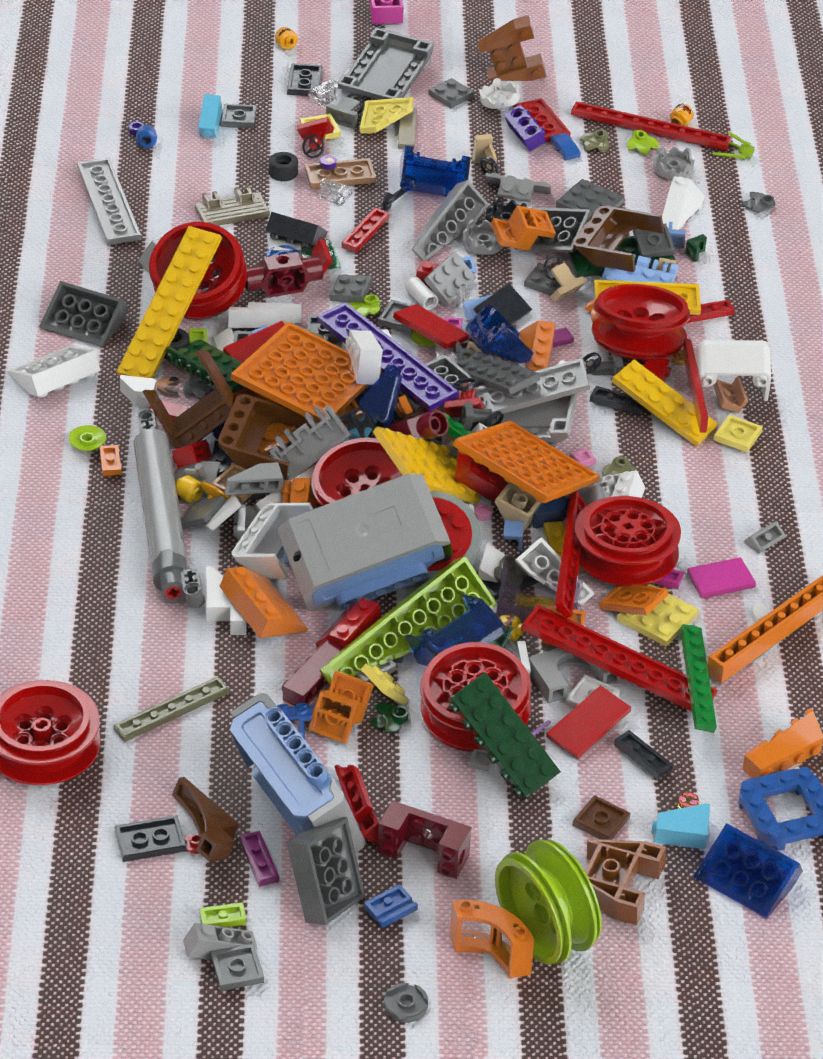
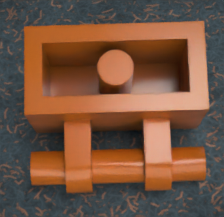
[281,478,317,509]

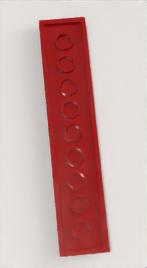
[521,604,718,712]

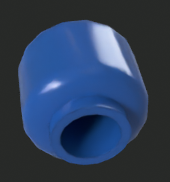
[136,125,157,149]

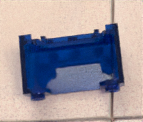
[400,145,471,197]
[466,303,534,364]
[358,364,402,427]

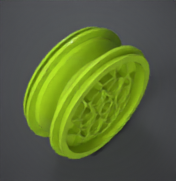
[495,840,602,965]

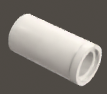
[405,277,438,310]

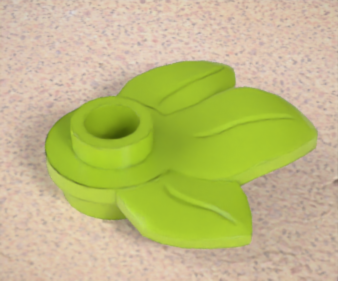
[627,130,659,156]
[349,294,380,317]

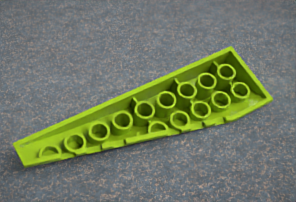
[320,556,498,685]

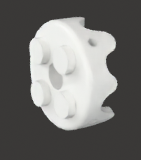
[479,78,520,111]

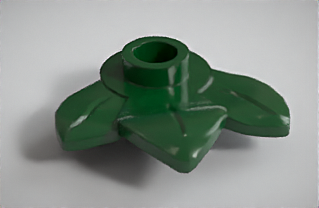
[370,703,410,733]

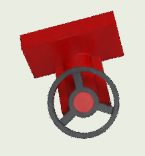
[297,117,334,158]
[444,378,485,418]

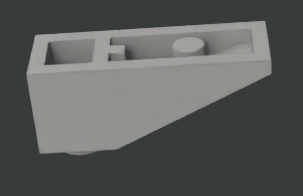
[225,462,283,495]

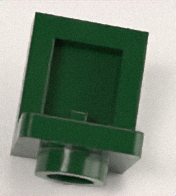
[685,234,707,262]

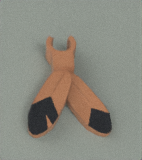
[157,377,179,396]

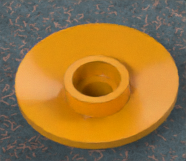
[200,482,230,500]

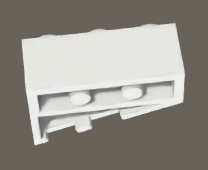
[346,330,383,385]

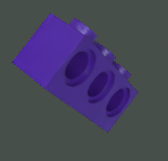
[504,105,546,152]

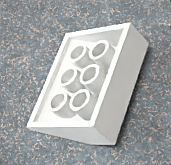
[8,346,101,398]

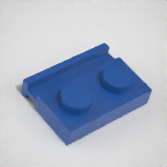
[364,884,418,928]

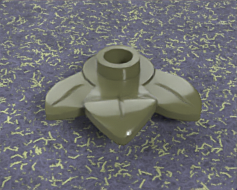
[579,129,610,154]
[602,456,639,477]

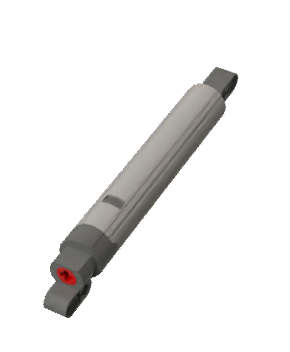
[134,409,205,608]

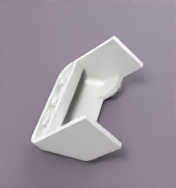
[696,340,771,401]
[232,503,313,579]

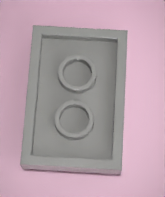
[424,251,476,307]

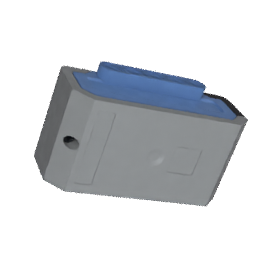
[277,474,453,611]

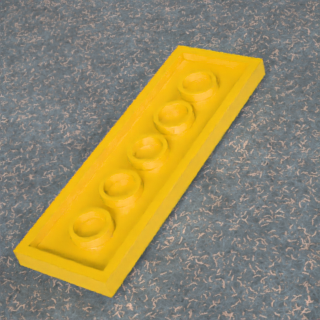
[594,280,701,315]
[611,360,719,447]

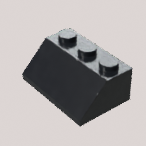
[265,212,328,249]

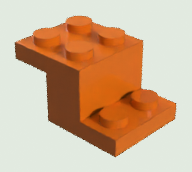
[491,205,556,251]
[308,671,374,744]

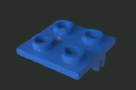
[276,703,314,740]

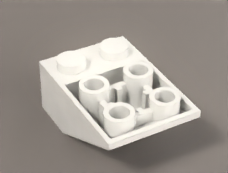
[587,470,645,498]

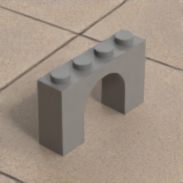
[528,648,621,703]

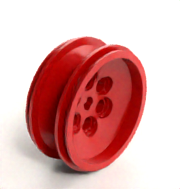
[149,222,247,320]
[591,284,690,360]
[311,438,403,508]
[420,642,531,752]

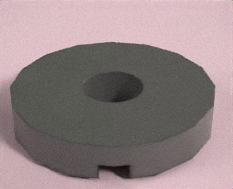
[384,983,428,1023]

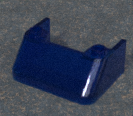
[405,595,506,666]

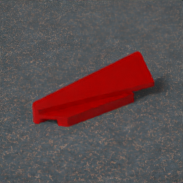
[334,765,380,846]

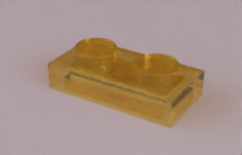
[515,594,555,609]

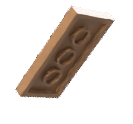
[305,158,377,189]

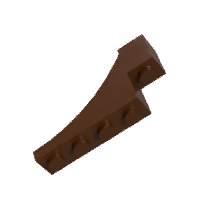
[172,777,239,862]

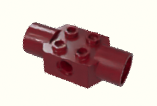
[245,252,323,298]
[381,410,449,441]

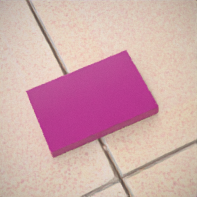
[687,557,756,598]

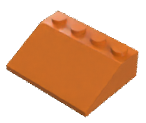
[219,566,308,638]

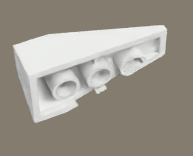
[662,176,705,230]
[515,537,595,606]

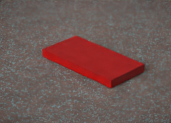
[513,98,571,143]
[393,304,470,349]
[223,321,285,363]
[546,685,631,759]

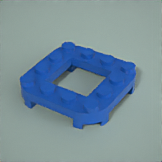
[738,767,823,850]

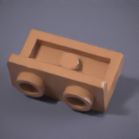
[713,377,748,413]

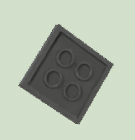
[555,179,625,213]

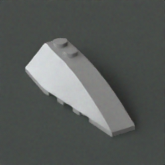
[411,180,489,261]

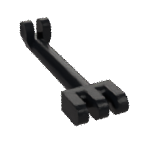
[380,175,417,212]

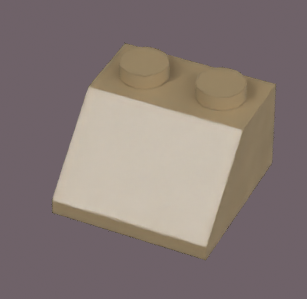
[495,483,541,533]

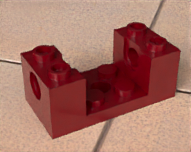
[377,800,472,879]

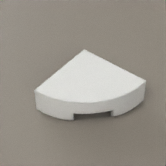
[752,601,771,622]

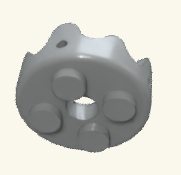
[653,146,695,179]
[463,219,503,255]

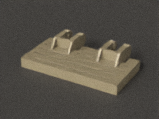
[195,185,270,226]

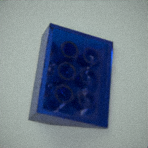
[693,823,803,919]

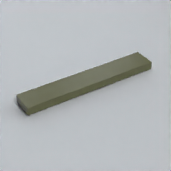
[114,677,229,742]

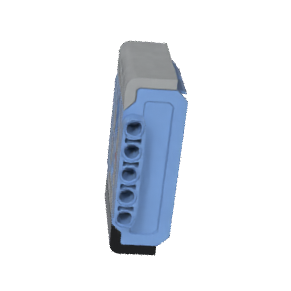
[230,693,365,853]

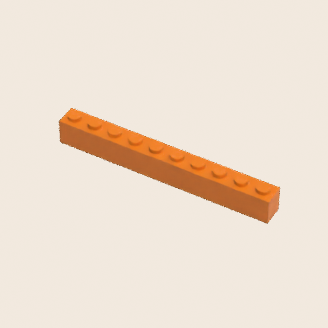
[707,575,823,684]

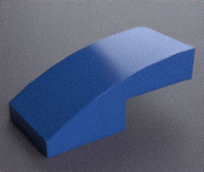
[550,133,581,161]

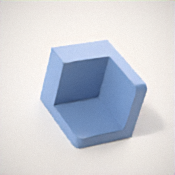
[668,222,686,248]
[503,520,524,550]

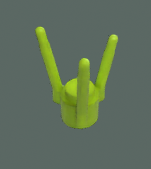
[712,131,755,160]

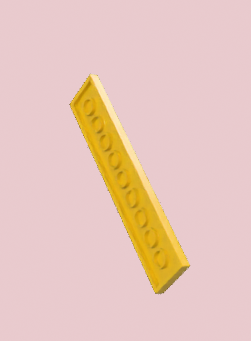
[116,226,222,379]

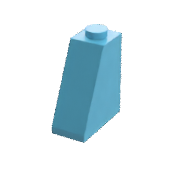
[198,94,223,138]
[651,803,710,849]

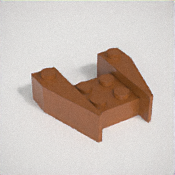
[478,15,547,81]
[585,839,666,925]

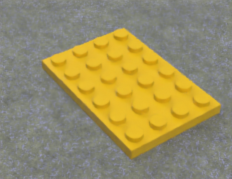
[373,427,481,504]

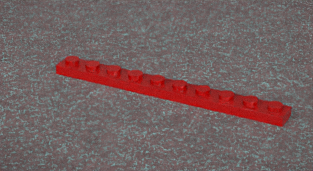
[571,101,731,151]
[554,491,587,619]

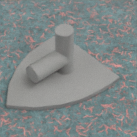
[175,461,220,495]

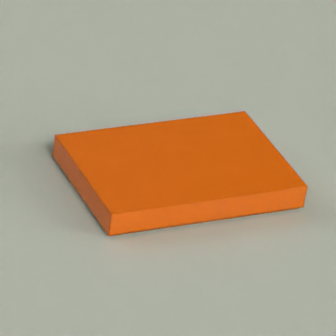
[599,584,669,615]

